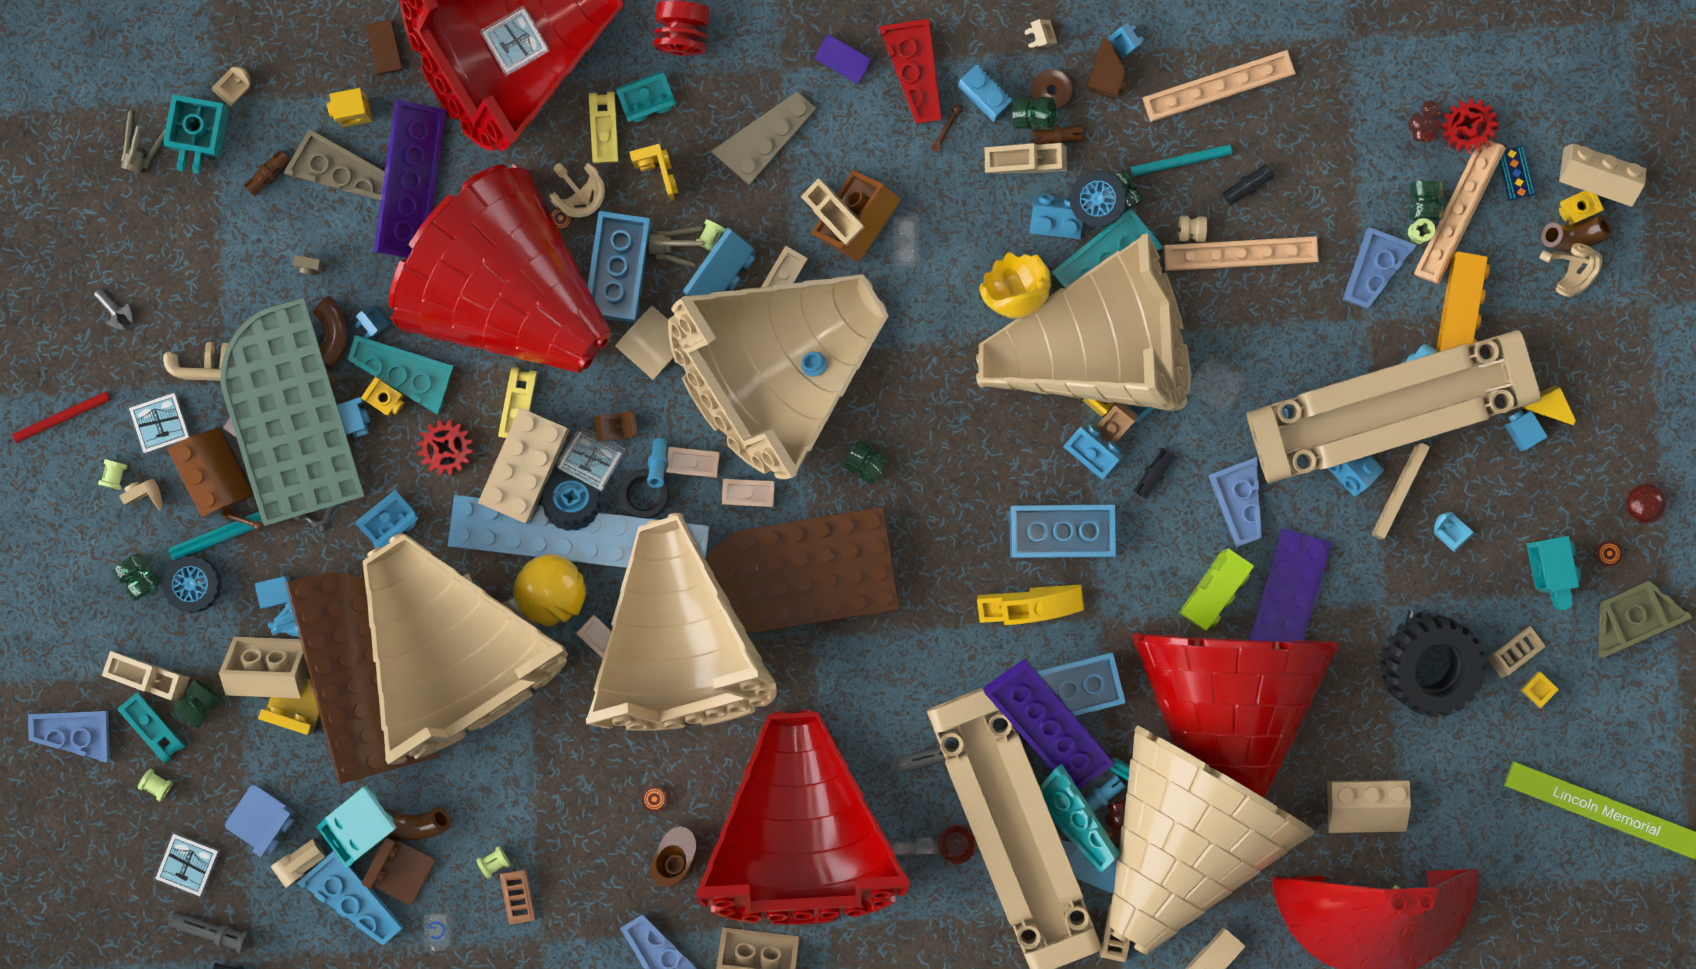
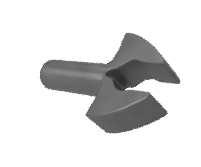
[94,289,134,330]

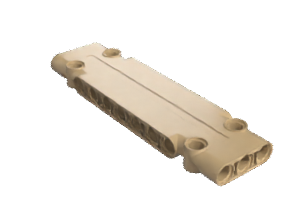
[1247,330,1540,484]
[927,688,1102,969]

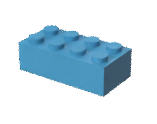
[588,211,652,323]
[1009,505,1116,558]
[1037,652,1126,716]

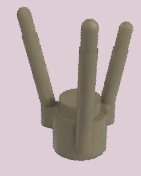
[121,110,166,174]
[649,226,705,267]

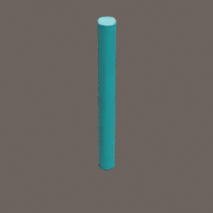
[1130,145,1232,177]

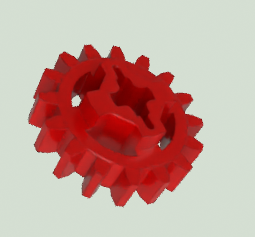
[1442,98,1499,155]
[417,420,474,476]

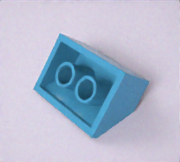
[683,228,755,296]

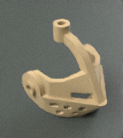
[549,163,605,218]
[1540,243,1602,297]

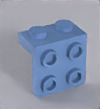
[225,785,296,857]

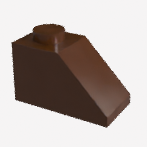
[1086,38,1127,99]

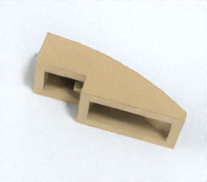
[984,143,1067,174]
[801,178,865,246]
[102,651,190,702]
[1185,927,1246,969]

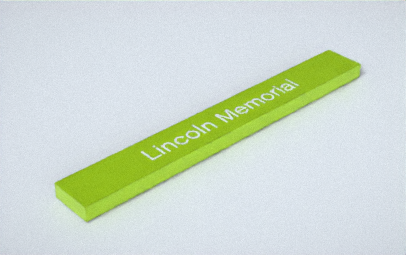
[1504,762,1696,860]

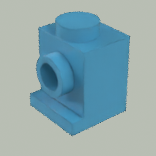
[337,397,371,439]

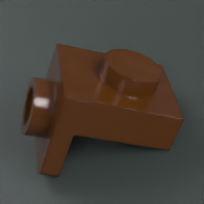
[594,411,637,442]

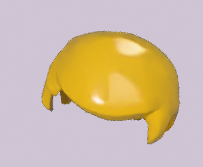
[979,252,1051,319]
[513,554,587,627]

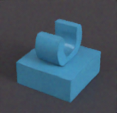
[1108,23,1144,59]
[355,305,391,338]

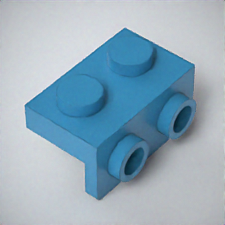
[1029,194,1083,239]
[1063,422,1123,480]
[1328,455,1385,496]
[356,489,418,548]

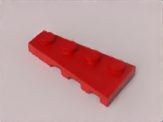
[878,19,942,125]

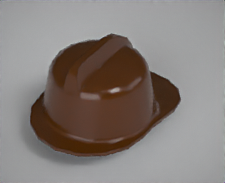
[650,826,697,887]

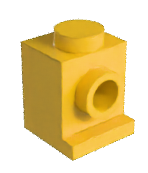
[1559,191,1604,225]
[361,377,404,417]

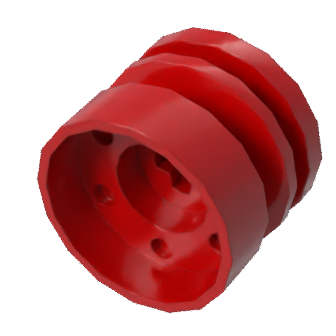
[653,1,710,56]

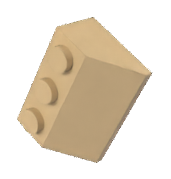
[1559,143,1647,207]
[219,637,308,698]
[1327,780,1411,833]
[716,927,799,969]

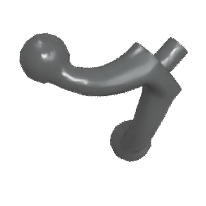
[294,504,339,533]

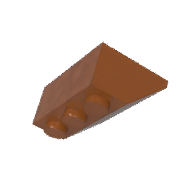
[811,170,901,263]
[167,427,253,519]

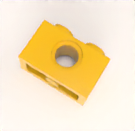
[327,88,373,128]

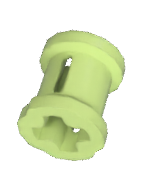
[1408,218,1435,244]
[696,219,726,251]
[98,459,127,490]
[138,769,173,802]
[476,846,511,879]

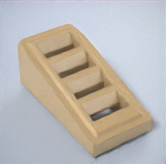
[1486,626,1546,678]
[1099,904,1130,962]

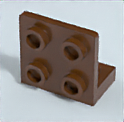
[361,836,435,905]

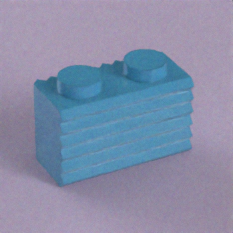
[958,65,1012,122]

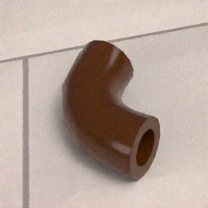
[1541,215,1613,251]
[312,296,349,368]
[385,807,451,840]

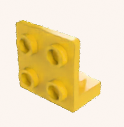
[629,144,678,202]
[258,678,320,735]

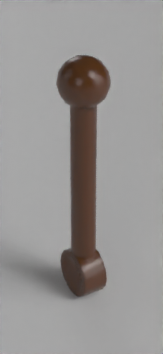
[931,104,962,152]
[222,509,264,531]

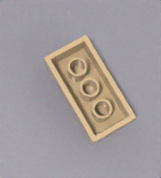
[478,408,570,525]

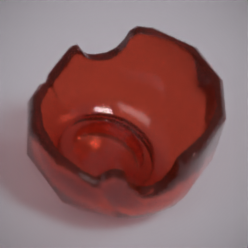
[1626,484,1667,524]
[937,824,976,865]

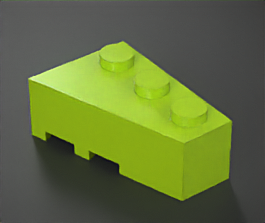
[1179,548,1254,631]

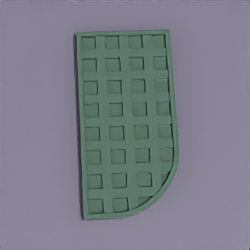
[220,298,365,526]

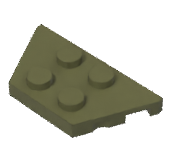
[1598,581,1692,658]

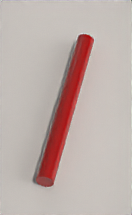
[12,391,111,443]

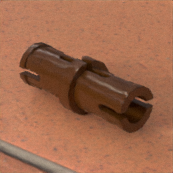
[1030,125,1084,145]
[243,149,291,197]

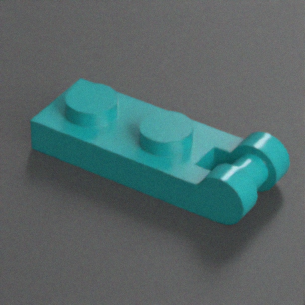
[117,692,186,763]

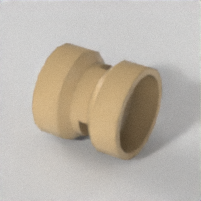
[1178,216,1207,242]

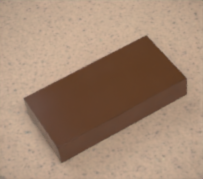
[366,19,403,75]

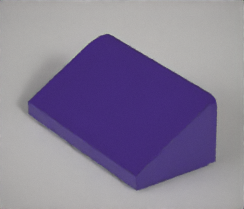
[814,34,871,84]

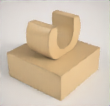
[1025,19,1058,48]

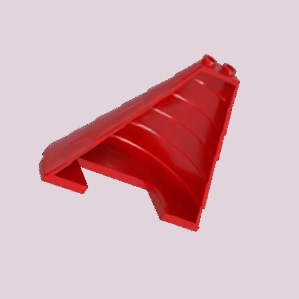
[400,0,624,151]
[389,164,612,373]
[1132,633,1339,799]
[696,710,910,925]
[1271,868,1478,969]

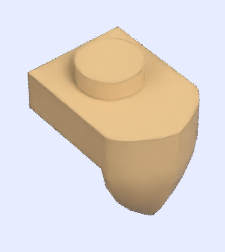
[212,67,251,107]
[119,479,162,511]

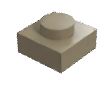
[293,255,324,276]

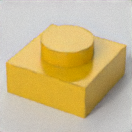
[1520,671,1559,708]

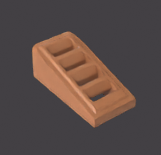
[500,869,535,925]

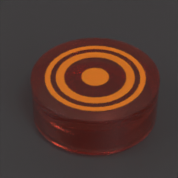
[550,207,574,232]
[1595,541,1623,567]
[641,786,668,812]

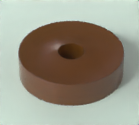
[1031,69,1072,111]

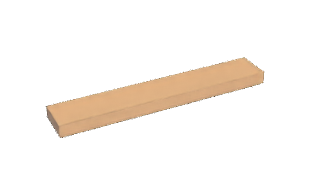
[1142,50,1296,122]
[1414,140,1506,284]
[1163,236,1319,271]

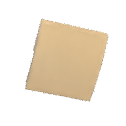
[615,306,674,380]

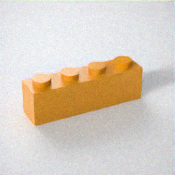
[1436,252,1490,352]

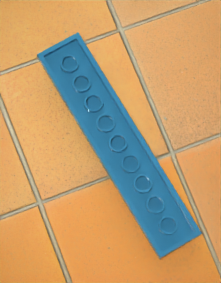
[448,495,710,568]

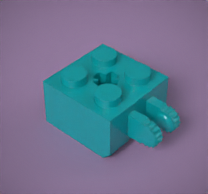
[164,94,229,174]
[1526,536,1581,610]

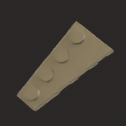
[711,92,816,186]
[284,129,385,201]

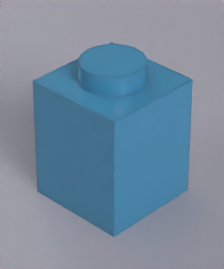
[1504,410,1547,451]
[254,576,290,609]

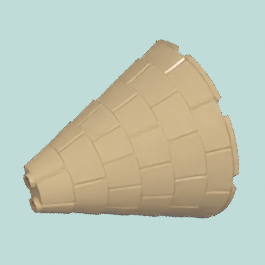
[976,233,1191,411]
[668,274,889,479]
[586,513,777,731]
[363,533,568,764]
[1109,725,1314,955]

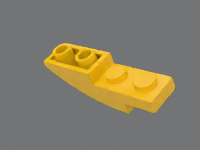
[977,585,1084,625]

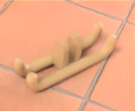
[163,342,229,381]

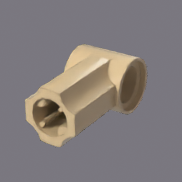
[271,839,326,888]

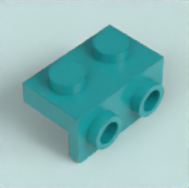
[615,70,676,122]

